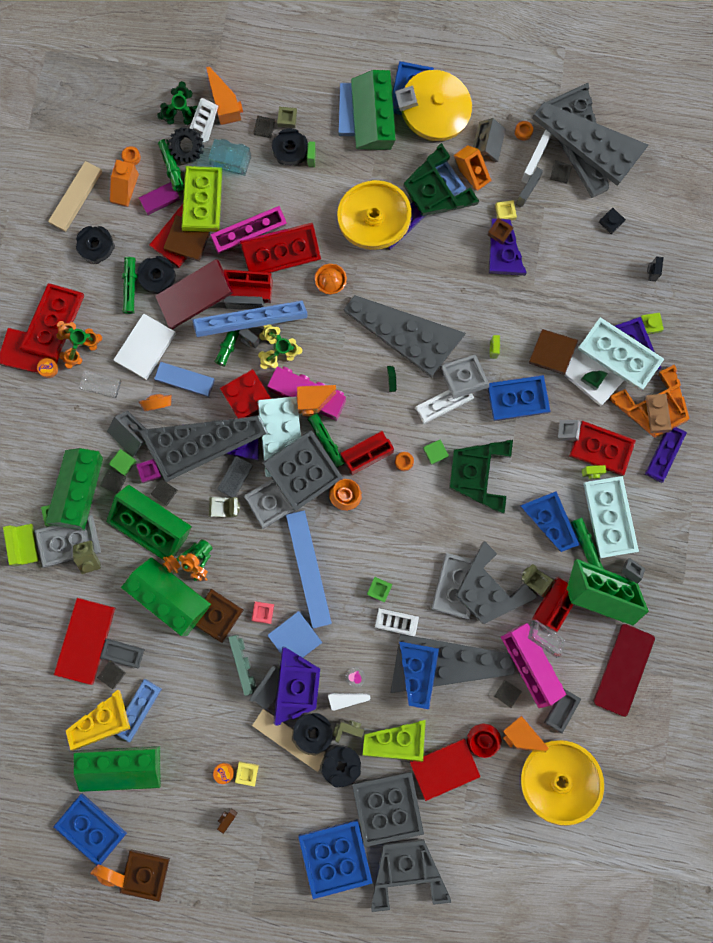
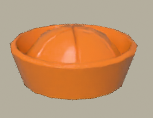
[314,263,347,295]
[139,394,172,411]
[329,478,362,511]
[90,864,124,888]

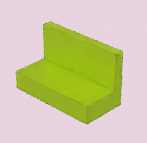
[3,524,39,566]

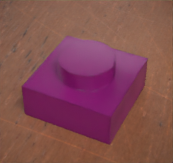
[136,459,162,484]

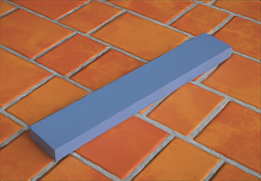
[192,301,307,337]
[286,510,332,628]

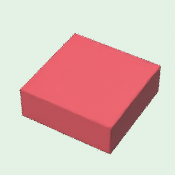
[252,602,275,624]

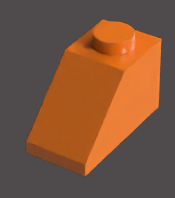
[453,145,492,191]
[110,159,139,207]
[297,385,336,416]
[503,716,549,753]

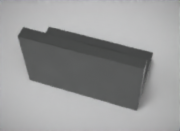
[473,118,506,162]
[107,410,146,457]
[249,665,280,710]

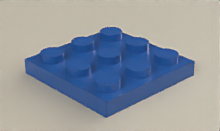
[298,819,373,899]

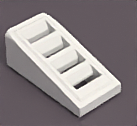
[190,98,218,142]
[375,608,419,636]
[328,693,371,711]

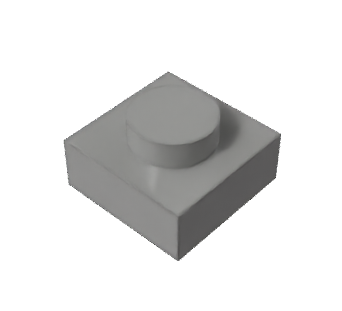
[395,85,418,111]
[558,420,581,441]

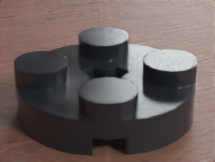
[272,128,308,166]
[76,226,115,264]
[137,256,176,294]
[292,713,333,756]
[320,745,361,788]

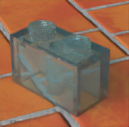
[208,139,251,176]

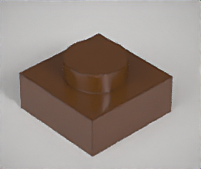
[487,218,514,245]
[217,808,238,834]

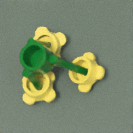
[258,324,302,370]

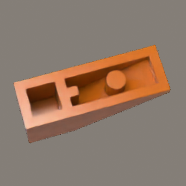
[206,66,243,125]

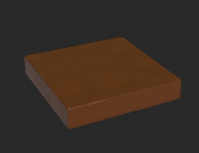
[163,215,211,262]
[529,329,578,375]
[196,589,244,643]
[120,849,170,902]

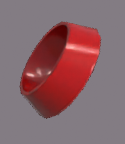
[467,723,502,758]

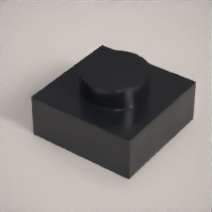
[599,208,626,235]
[647,256,664,282]

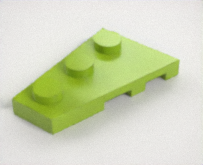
[363,720,426,762]

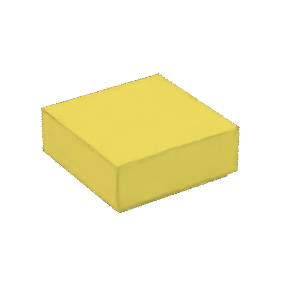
[495,200,517,221]
[235,761,259,787]

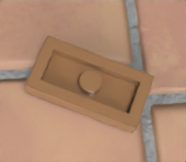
[645,394,672,433]

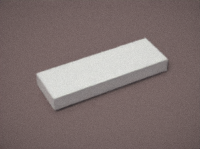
[521,130,552,183]
[415,390,474,424]

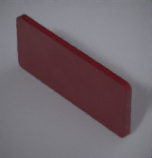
[593,624,655,717]

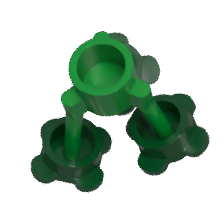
[157,81,197,126]

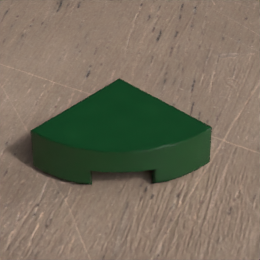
[387,366,397,392]
[581,371,608,390]

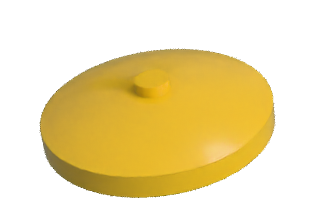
[401,70,472,141]
[337,180,411,250]
[521,740,604,826]

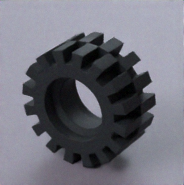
[168,127,204,163]

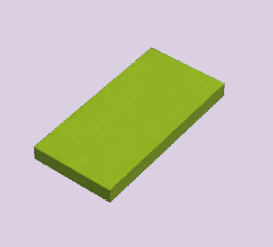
[182,166,222,232]

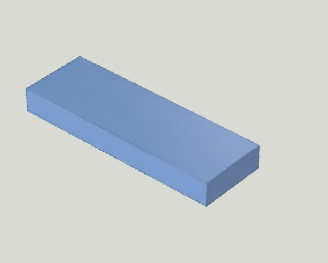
[339,83,355,136]
[155,362,215,397]
[116,679,162,742]

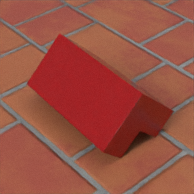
[224,269,273,303]
[341,431,394,475]
[532,577,574,632]

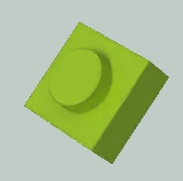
[641,313,664,334]
[582,465,606,480]

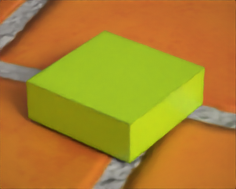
[490,335,500,359]

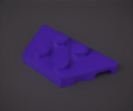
[274,646,320,726]

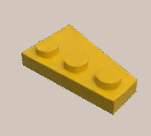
[66,690,130,751]

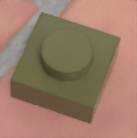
[277,106,297,128]

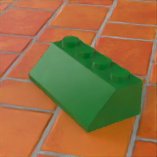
[351,70,396,150]
[45,448,103,531]
[106,484,192,560]
[121,557,211,636]
[567,559,649,626]
[74,746,161,792]

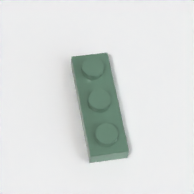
[228,635,256,696]

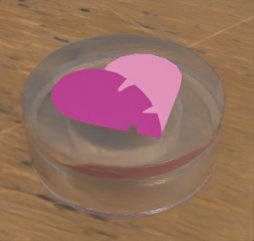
[346,667,365,687]

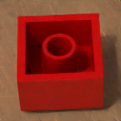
[220,369,271,418]

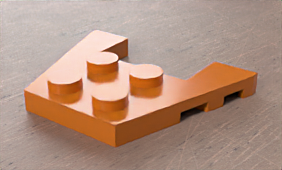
[609,364,690,438]

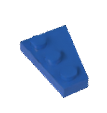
[520,491,579,552]
[399,642,439,710]

